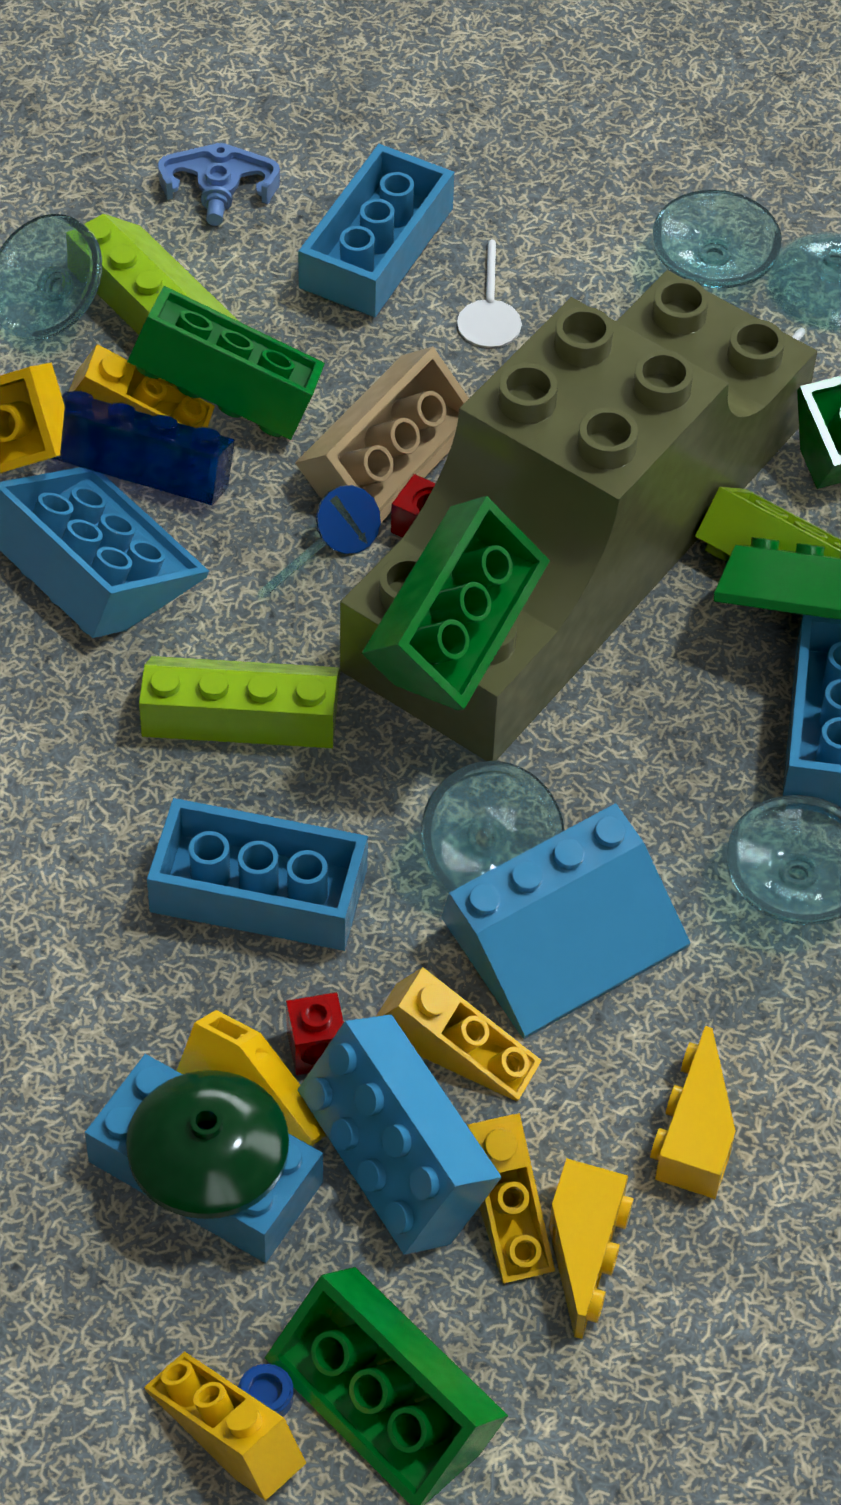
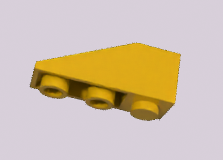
[64,344,215,441]
[376,967,542,1101]
[177,1010,327,1146]
[650,1026,736,1199]
[467,1113,555,1284]
[549,1158,634,1339]
[144,1351,306,1501]

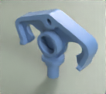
[158,143,280,226]

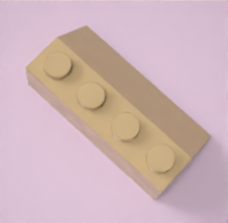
[295,346,469,523]

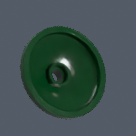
[126,1070,289,1219]

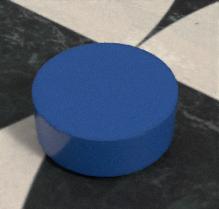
[238,1364,294,1417]

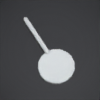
[457,239,522,349]

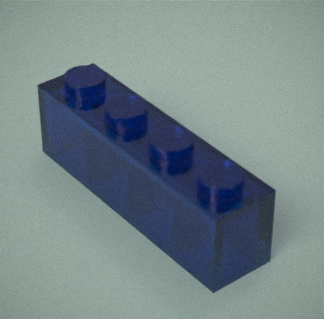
[51,391,235,505]

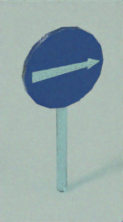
[258,485,381,598]

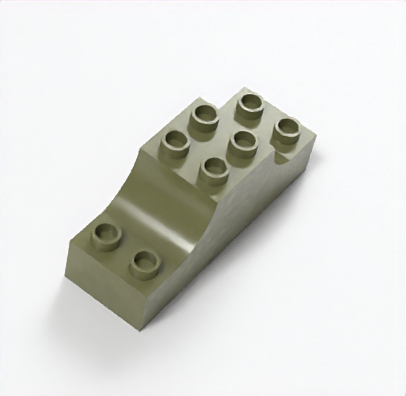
[340,270,817,765]

